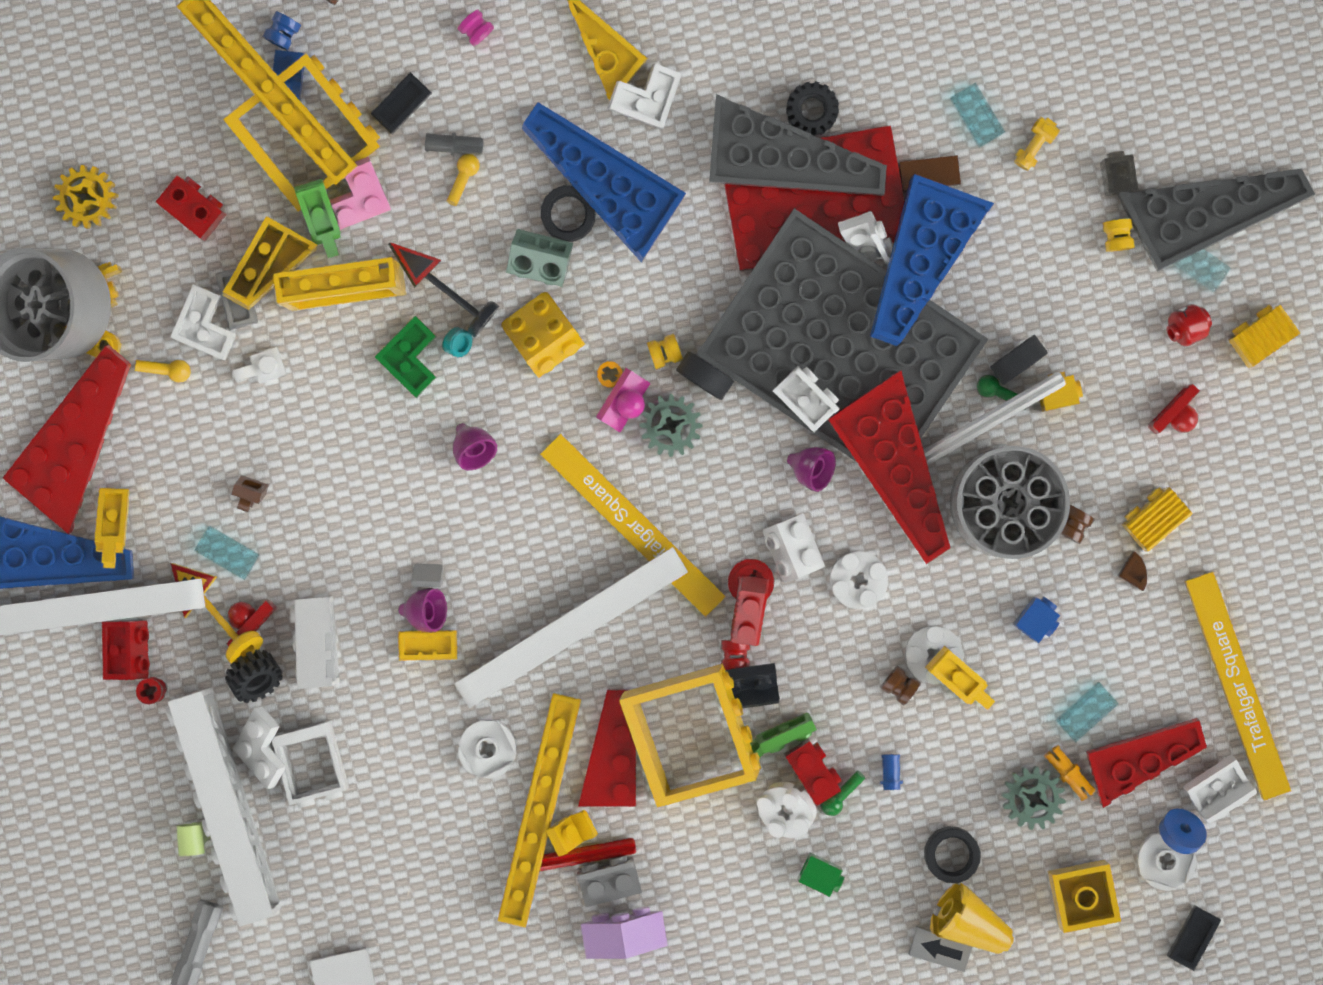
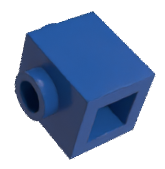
[1013,596,1060,643]

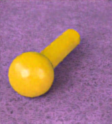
[446,154,480,206]
[134,360,191,383]

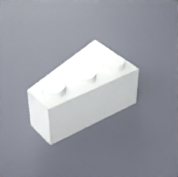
[290,596,340,689]

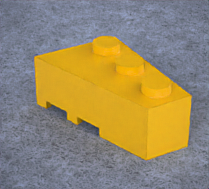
[223,216,318,310]

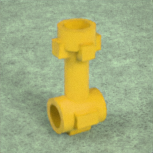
[1014,116,1060,171]

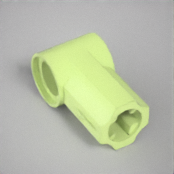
[176,822,211,856]

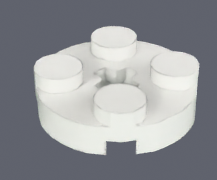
[830,551,888,609]
[905,626,964,685]
[458,720,517,779]
[757,782,817,838]
[1136,832,1197,891]

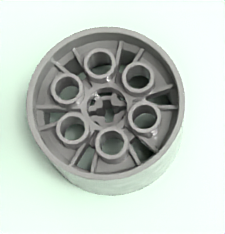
[0,248,111,362]
[950,446,1070,559]

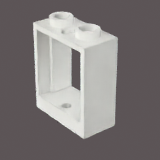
[272,720,349,808]

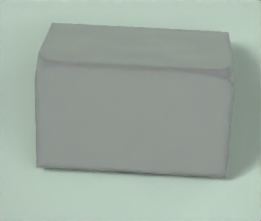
[411,564,443,587]

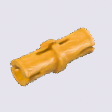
[1044,745,1096,801]

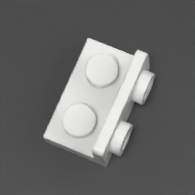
[838,211,893,267]

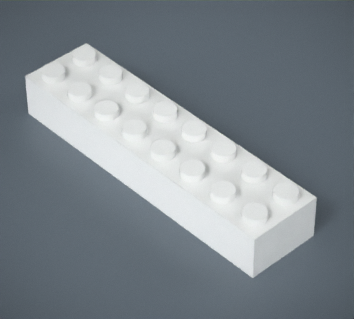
[166,688,282,927]

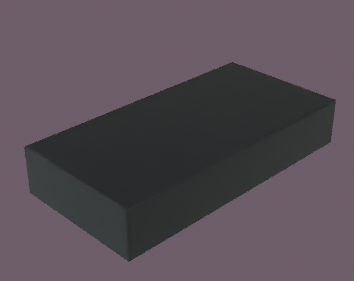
[370,72,432,135]
[1167,905,1221,971]

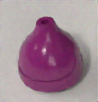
[453,423,498,471]
[787,447,836,492]
[398,588,447,633]

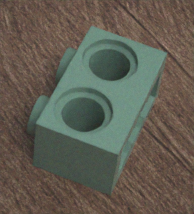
[506,229,573,287]

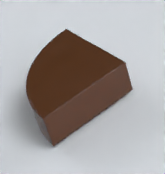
[1117,551,1147,591]

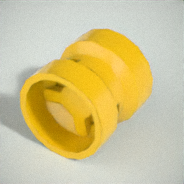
[1102,219,1135,252]
[647,333,683,370]

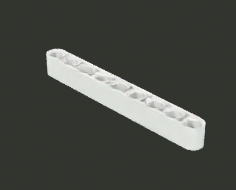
[454,547,688,708]
[0,579,205,635]

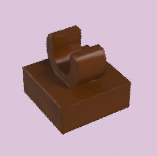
[231,475,269,512]

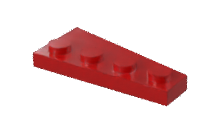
[578,690,636,807]
[1086,718,1207,808]

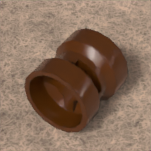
[1061,505,1095,544]
[880,665,921,706]

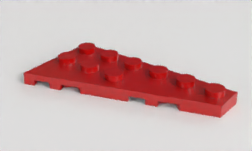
[3,345,131,534]
[828,370,951,564]

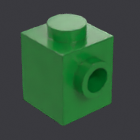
[797,852,845,897]

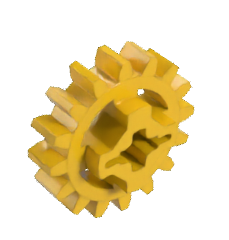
[53,165,118,229]

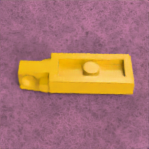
[94,488,130,569]
[925,645,995,710]

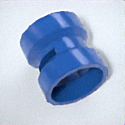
[262,11,301,51]

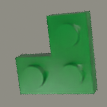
[375,316,437,398]

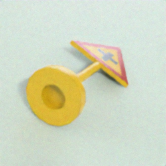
[170,563,263,664]

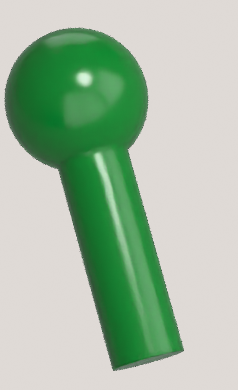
[977,375,1025,410]
[820,770,866,816]

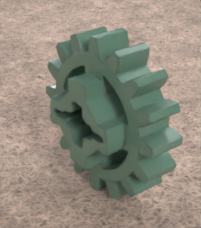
[640,394,703,457]
[1001,766,1066,830]

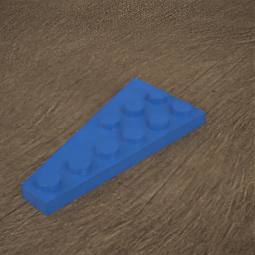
[522,102,686,263]
[870,174,994,346]
[0,516,134,589]

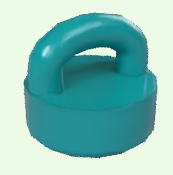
[442,327,473,358]

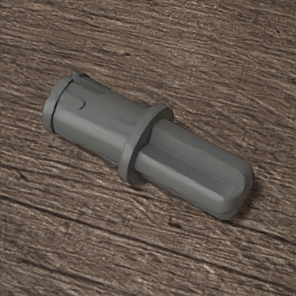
[425,132,484,156]

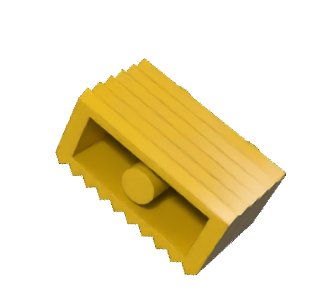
[1228,304,1300,368]
[1122,487,1193,552]

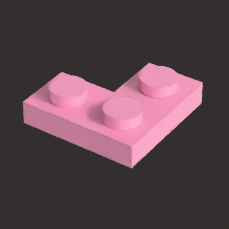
[330,157,391,230]

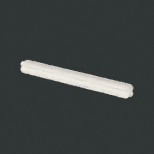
[923,372,1066,465]

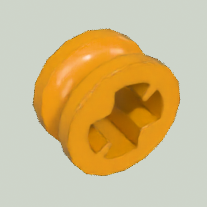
[597,361,623,388]

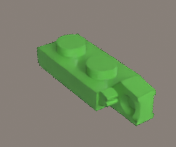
[294,179,341,258]
[750,712,817,757]

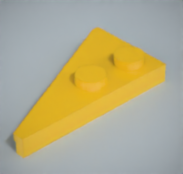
[567,0,648,100]

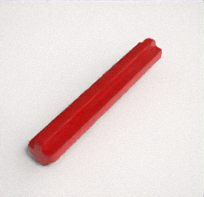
[540,838,637,871]

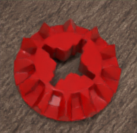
[728,559,774,599]

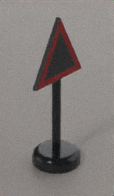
[388,242,500,338]

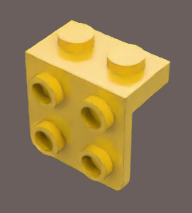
[501,292,585,378]

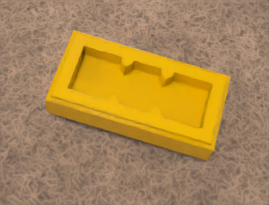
[398,630,458,661]

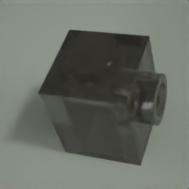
[1100,151,1139,197]

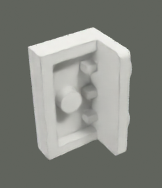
[773,366,839,432]
[763,513,825,583]
[1183,755,1257,824]

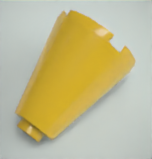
[930,883,1014,954]

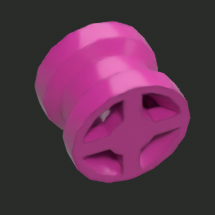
[457,9,494,47]

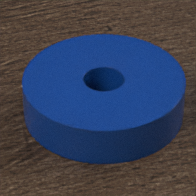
[1159,808,1207,854]

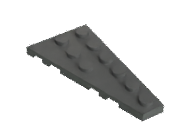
[709,94,887,196]
[1117,168,1315,272]

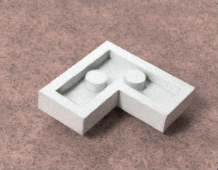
[607,64,682,129]
[170,284,237,361]
[233,706,286,789]

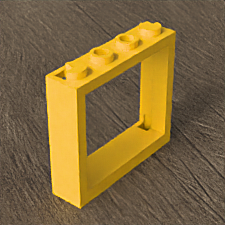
[223,53,380,212]
[273,257,407,311]
[619,663,761,808]

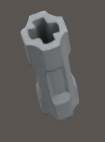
[170,899,224,985]

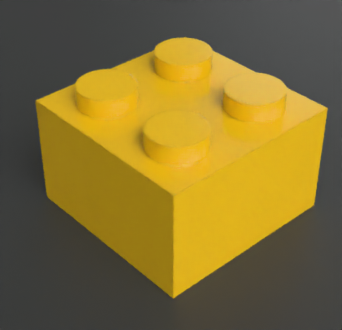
[1048,859,1121,933]

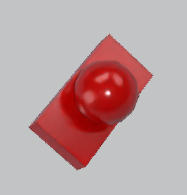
[1148,384,1200,434]
[226,600,277,646]

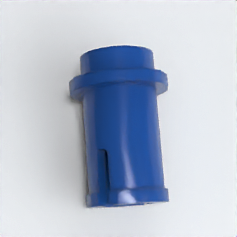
[880,754,903,790]

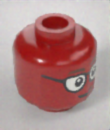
[1166,304,1212,347]

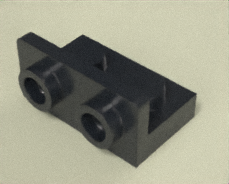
[725,663,780,708]

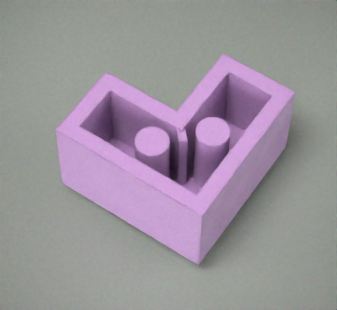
[581,907,668,959]

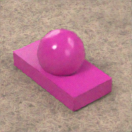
[596,368,650,432]

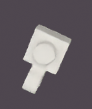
[232,347,287,384]

